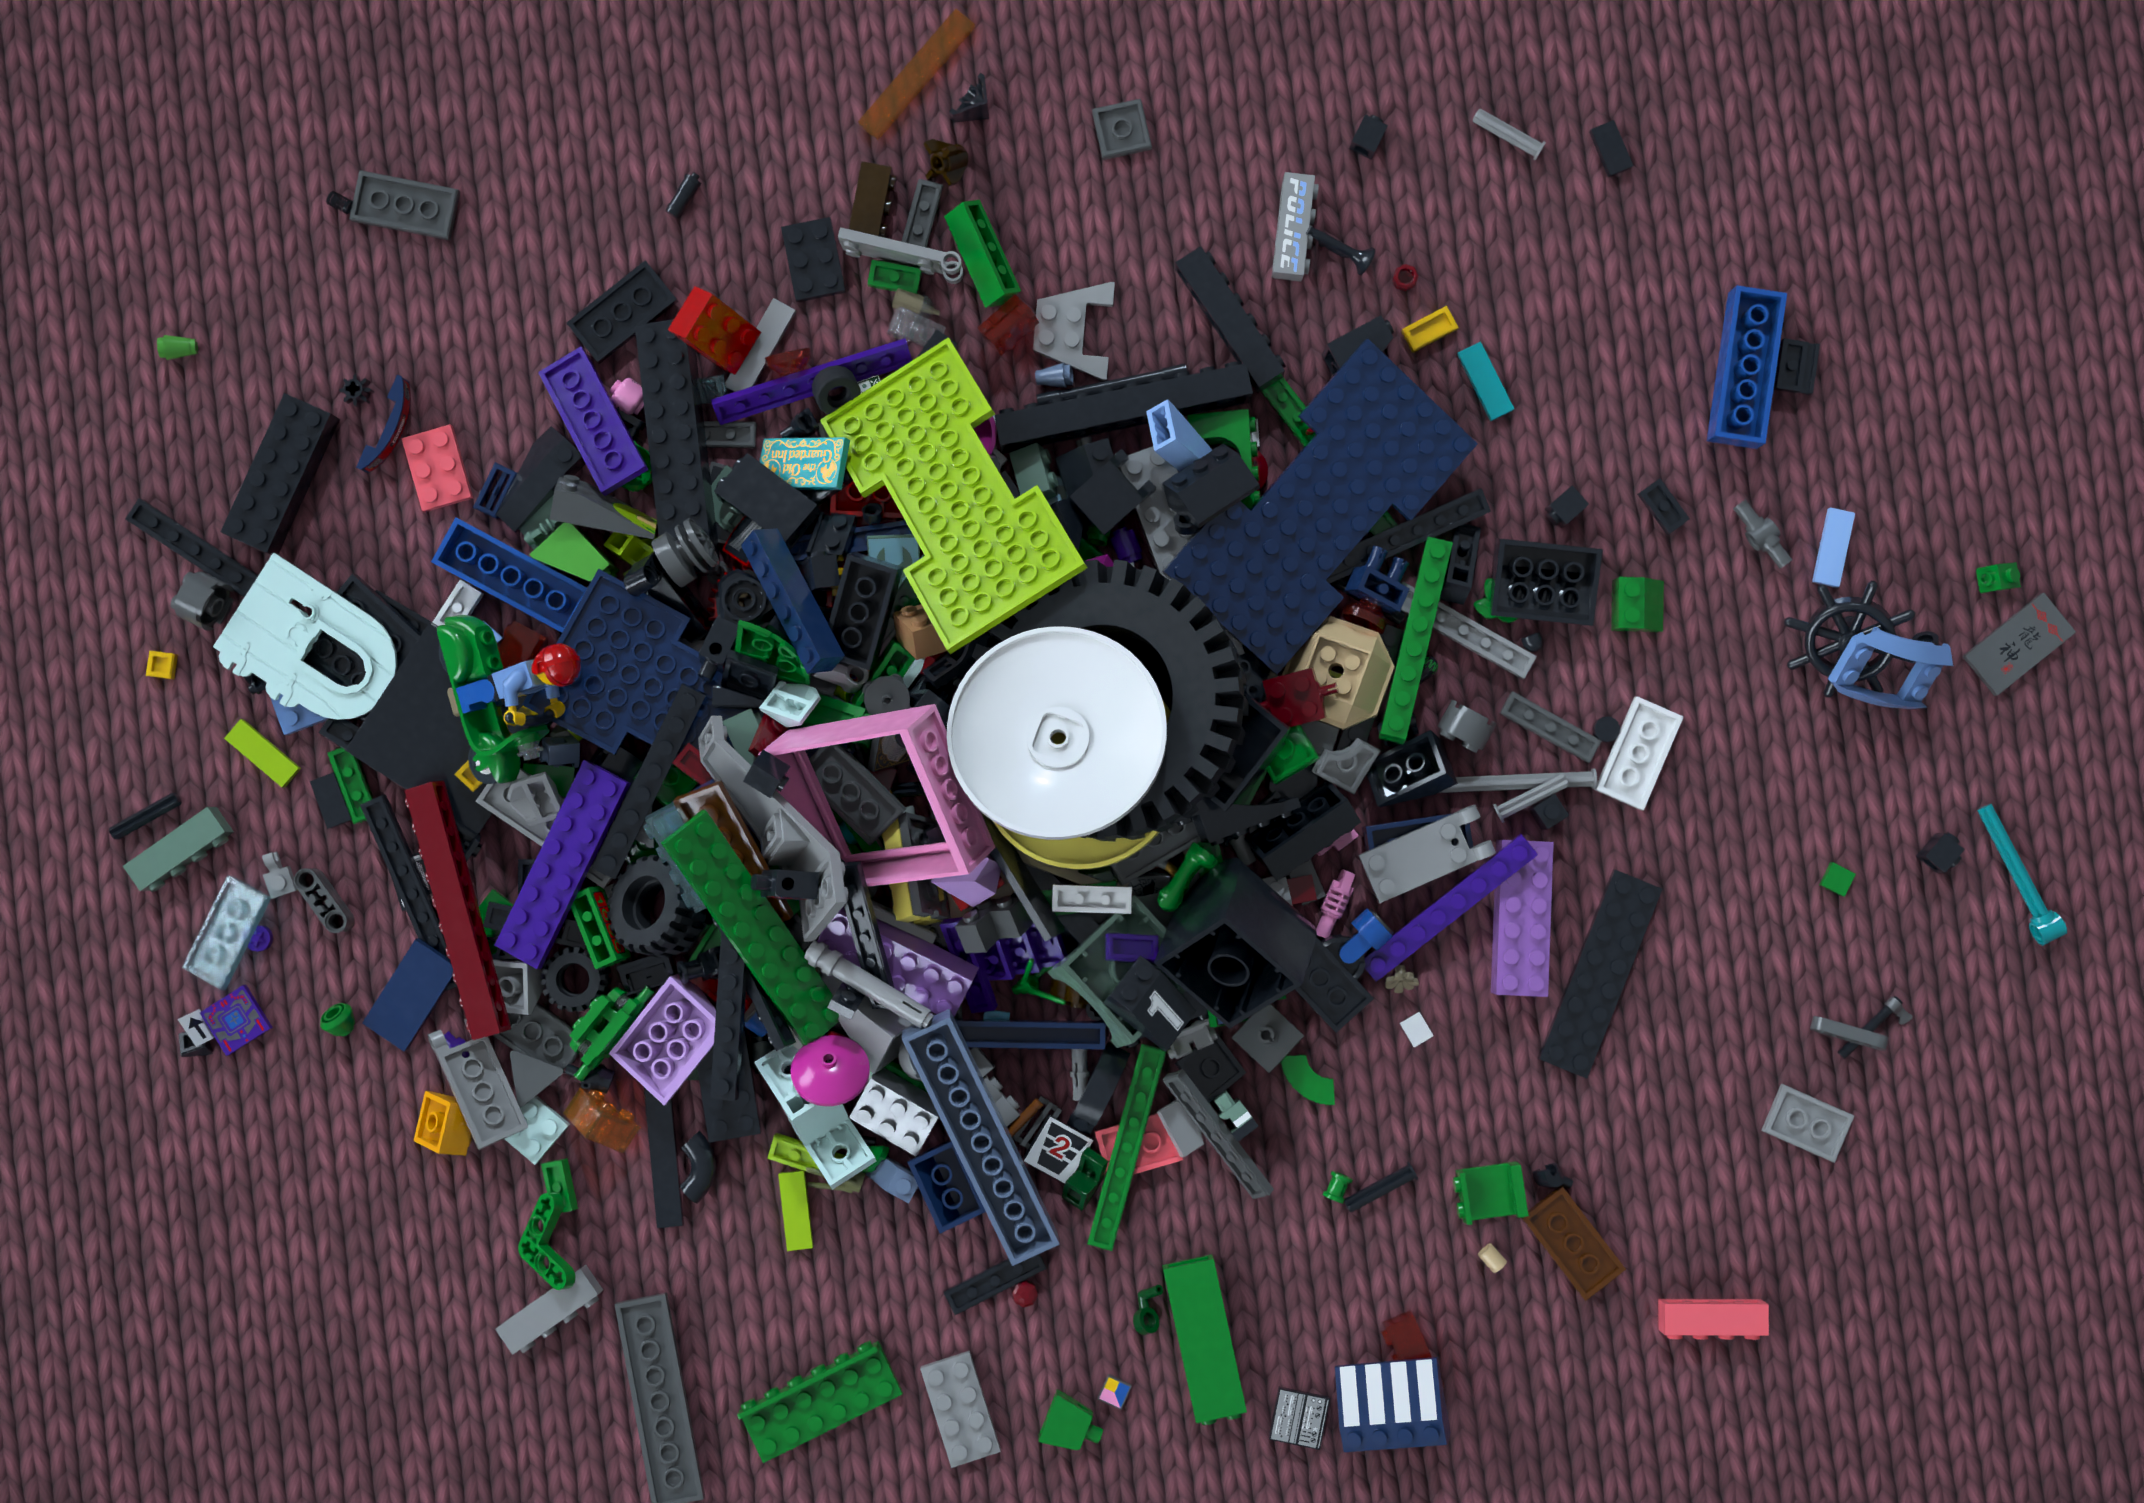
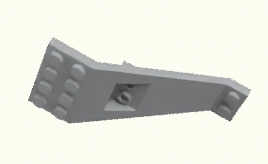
[698,716,848,942]

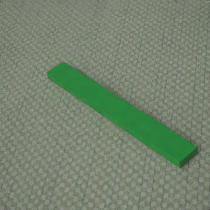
[1261,378,1397,536]
[1087,1043,1166,1251]

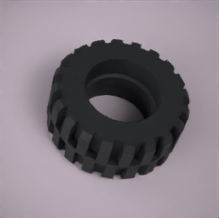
[607,855,707,958]

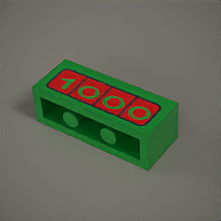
[571,886,631,970]

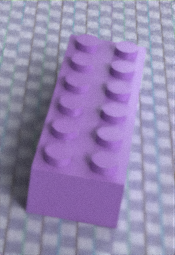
[1491,840,1554,997]
[817,906,979,1017]

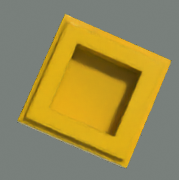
[146,650,178,680]

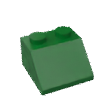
[1611,577,1664,632]

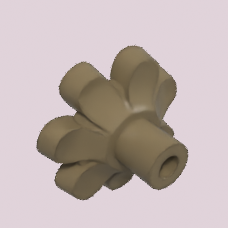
[1385,965,1419,993]

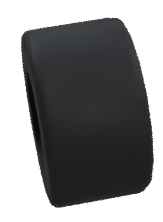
[812,365,861,415]

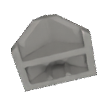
[507,772,562,826]

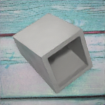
[838,996,914,1074]

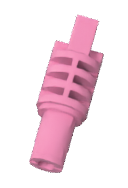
[1316,869,1355,938]

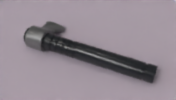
[1837,996,1913,1059]

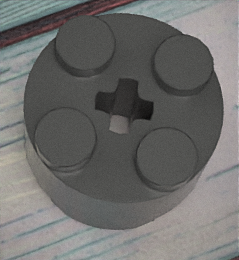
[170,572,234,631]
[1437,700,1497,753]

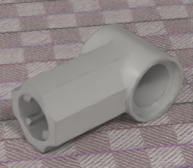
[813,661,869,693]

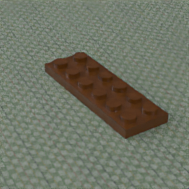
[673,780,794,922]

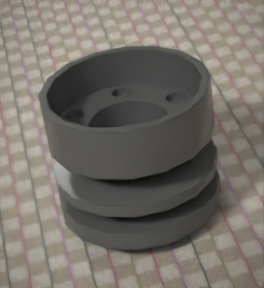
[652,518,720,587]

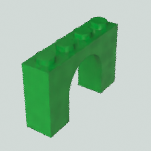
[1188,409,1261,509]

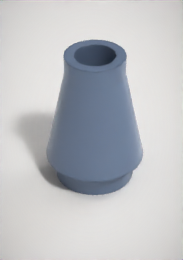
[1035,363,1073,388]

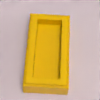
[1401,306,1459,353]

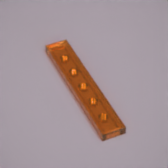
[858,9,975,140]

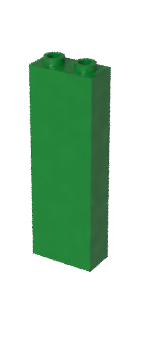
[1162,1254,1247,1425]

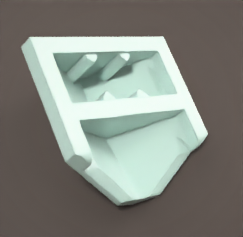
[759,681,821,728]

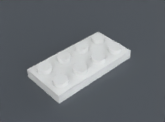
[1594,696,1683,810]

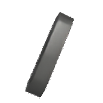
[1810,1016,1889,1051]

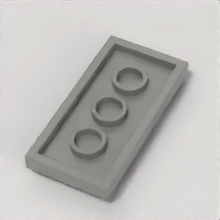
[920,1350,1001,1468]

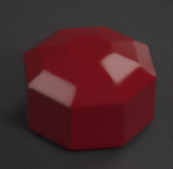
[1392,264,1419,291]
[1012,1280,1038,1307]

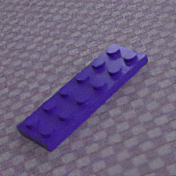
[538,346,649,496]

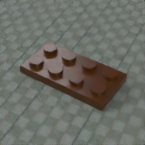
[1521,1186,1626,1301]

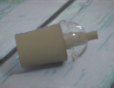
[892,288,940,320]

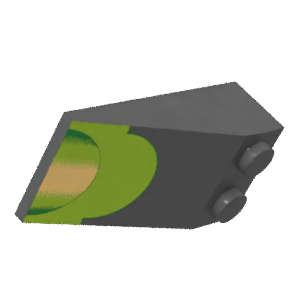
[550,475,657,539]

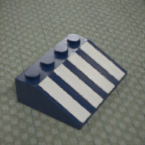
[1335,1357,1451,1452]

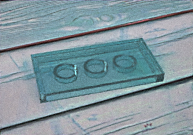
[182,875,271,990]

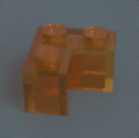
[563,1087,641,1153]

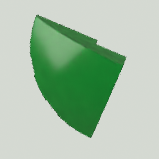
[735,620,811,686]

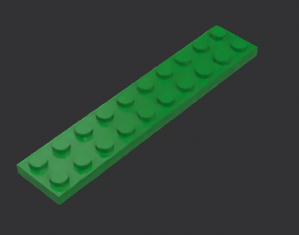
[661,810,839,1046]

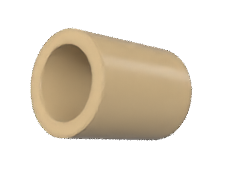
[1478,1243,1507,1273]

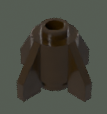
[923,139,968,186]

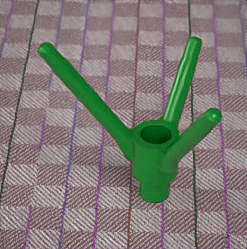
[1012,958,1066,1005]

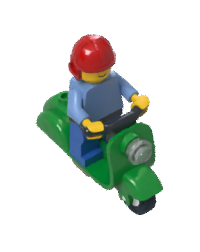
[437,615,581,784]

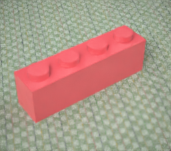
[1658,1299,1769,1340]

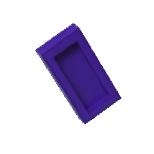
[1105,933,1159,963]

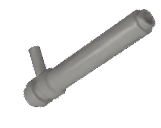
[804,941,934,1028]

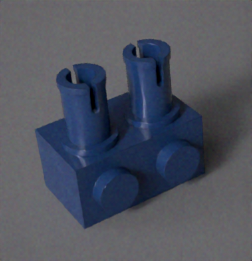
[1344,546,1410,613]

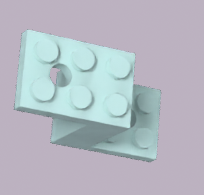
[754,1045,876,1190]

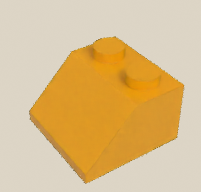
[414,1091,471,1156]

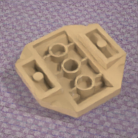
[1283,616,1395,730]

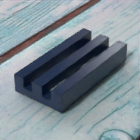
[473,462,517,520]

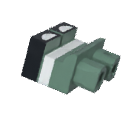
[1214,1090,1258,1141]

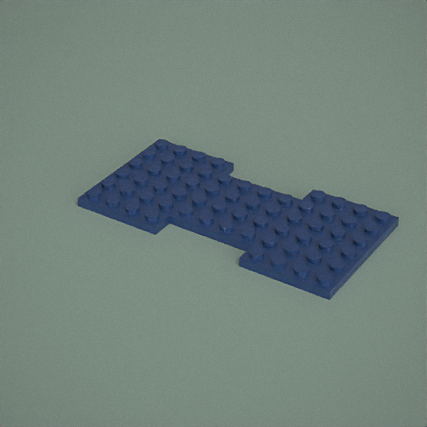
[1162,339,1478,675]
[522,569,855,826]

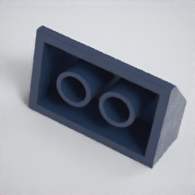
[907,1139,986,1234]

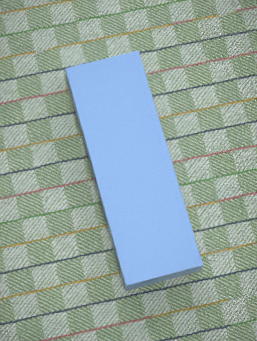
[1812,507,1855,588]

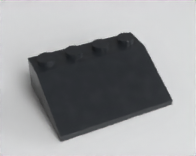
[1490,538,1603,626]

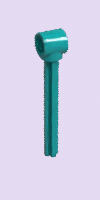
[1977,804,2067,946]

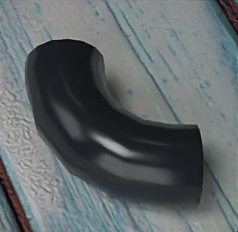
[680,1130,717,1204]

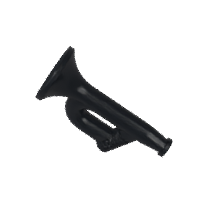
[1306,225,1375,276]

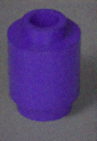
[1110,527,1143,563]

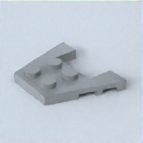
[1033,282,1115,381]

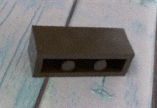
[849,161,897,238]

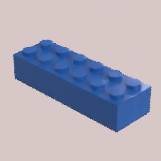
[1706,285,1787,449]
[431,517,587,633]

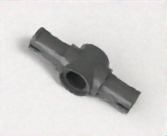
[1733,499,1793,569]

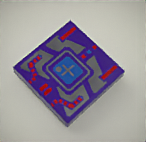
[200,985,273,1056]

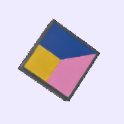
[1097,1374,1132,1410]

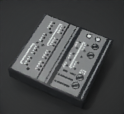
[1269,1386,1330,1450]

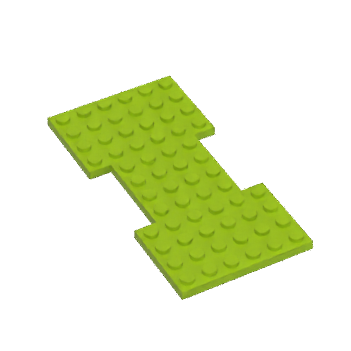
[820,337,1087,654]

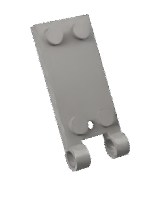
[838,227,964,284]
[1358,805,1496,903]
[427,1019,528,1150]

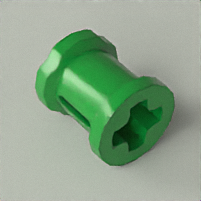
[1323,1170,1353,1204]

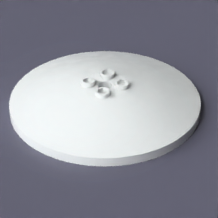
[947,627,1167,840]

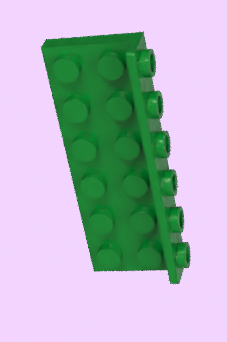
[737,1341,903,1463]

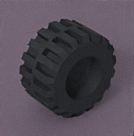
[541,947,612,1012]

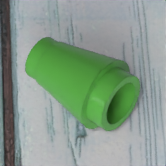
[157,335,198,360]

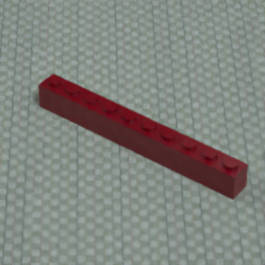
[404,781,512,1040]

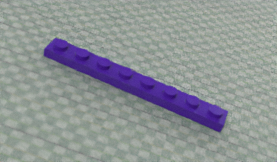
[711,338,912,425]
[1364,834,1538,982]

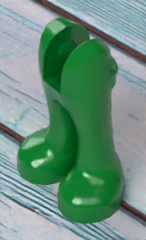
[1157,842,1219,912]

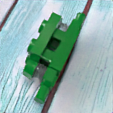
[569,986,654,1082]

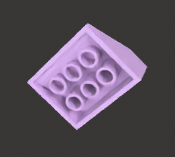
[609,974,716,1106]

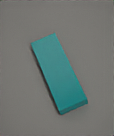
[1457,341,1514,422]

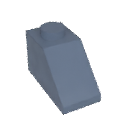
[866,1156,918,1204]

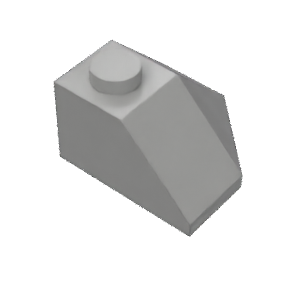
[493,959,546,1015]

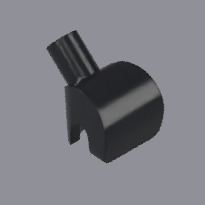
[780,408,819,438]
[1533,1163,1573,1189]

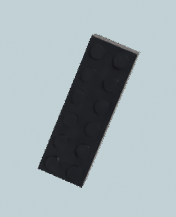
[220,393,340,555]

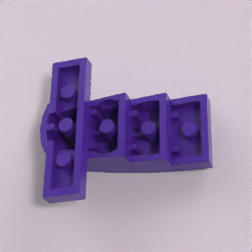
[940,917,1068,1013]

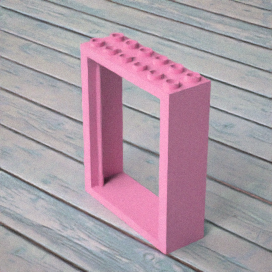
[758,704,995,887]

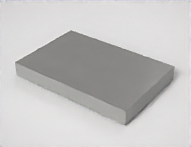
[1761,1084,1854,1163]

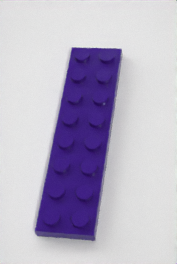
[495,760,631,969]

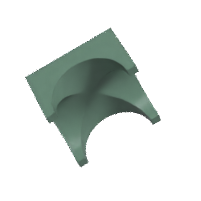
[1047,895,1185,1048]

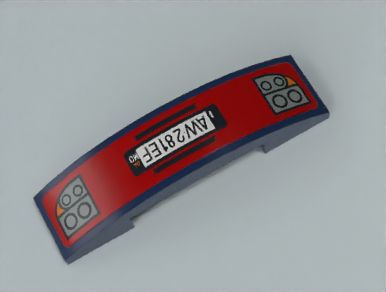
[356,375,411,474]

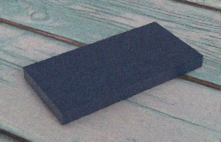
[362,938,453,1052]

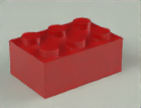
[668,286,761,375]

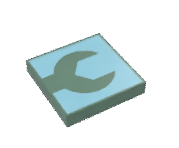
[867,534,921,587]

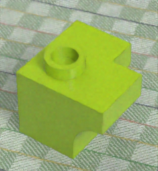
[604,532,658,566]

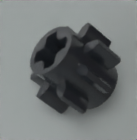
[339,374,374,408]

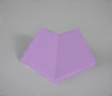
[931,855,1001,907]

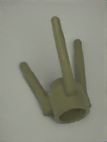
[806,1167,865,1194]

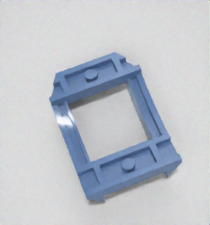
[1828,627,1953,709]

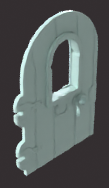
[213,553,397,720]

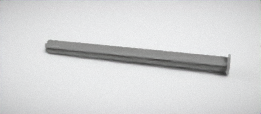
[1439,769,1597,793]

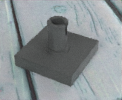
[1232,1004,1304,1073]

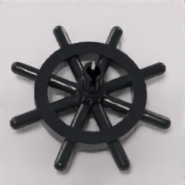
[1784,581,1916,698]

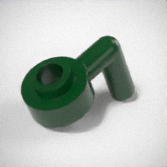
[1133,1285,1163,1335]

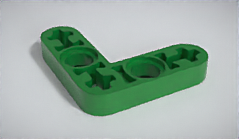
[518,1192,576,1290]

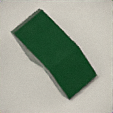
[1062,1147,1108,1211]

